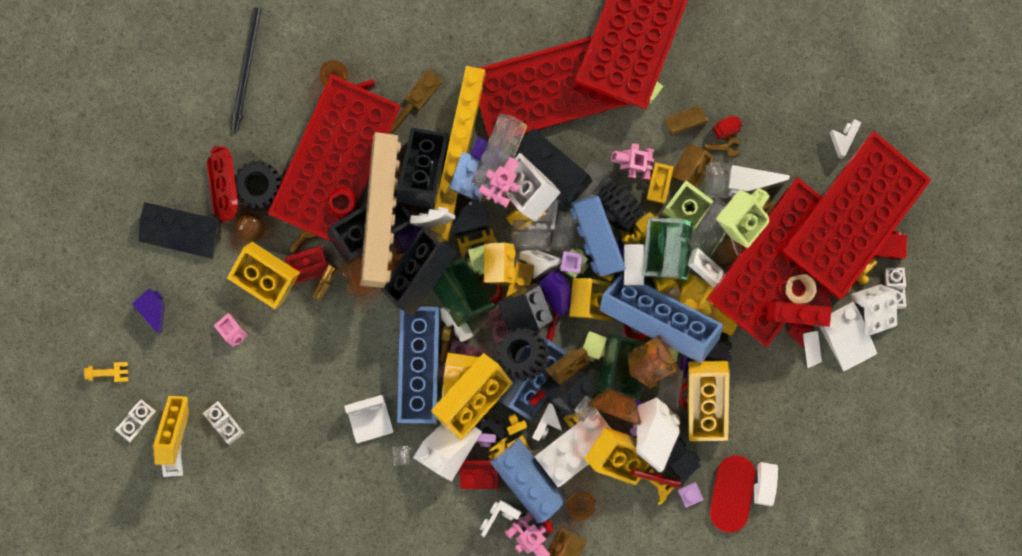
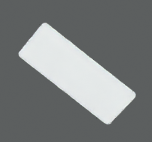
[803,331,822,368]

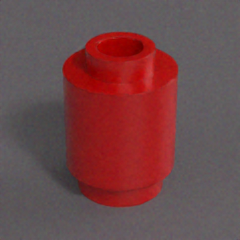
[713,115,742,140]

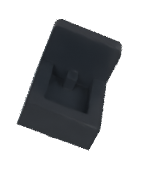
[477,417,506,439]

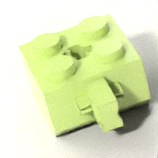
[661,181,717,238]
[716,188,769,248]

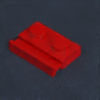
[285,245,328,284]
[460,460,500,489]

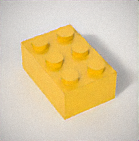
[227,242,300,309]
[584,427,650,485]

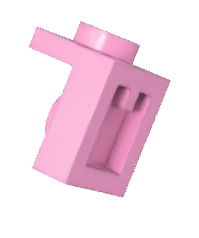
[214,313,248,347]

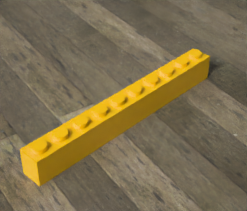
[430,66,486,243]

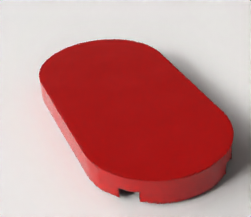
[207,146,238,222]
[710,455,756,533]

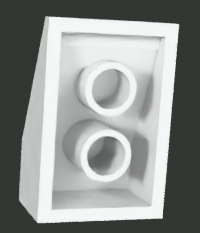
[507,153,561,222]
[724,165,790,198]
[819,301,877,372]
[637,398,680,472]
[413,424,482,481]

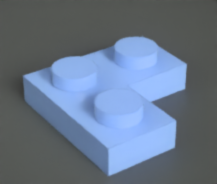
[450,152,486,203]

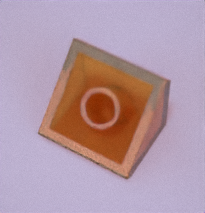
[628,335,679,387]
[588,388,641,426]

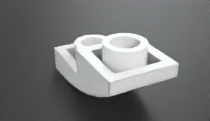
[410,207,455,227]
[624,244,644,286]
[885,268,906,309]
[440,304,473,342]
[115,399,156,443]
[203,401,244,445]
[754,462,778,506]

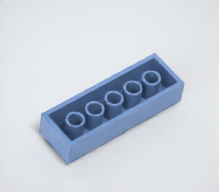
[600,273,724,363]
[397,307,440,424]

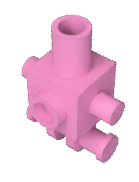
[611,143,654,181]
[478,158,520,208]
[505,512,550,556]

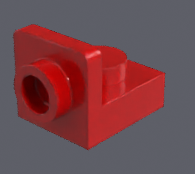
[786,323,814,347]

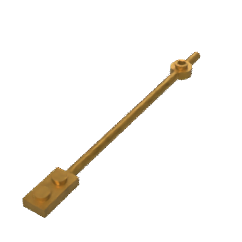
[289,69,443,254]

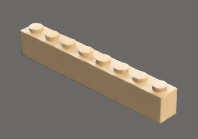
[360,132,401,288]

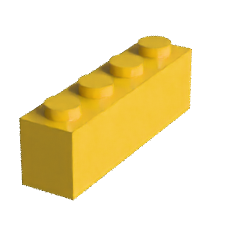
[153,396,189,465]

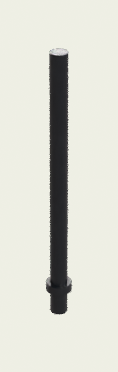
[231,7,261,131]

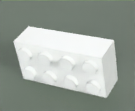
[534,409,610,488]

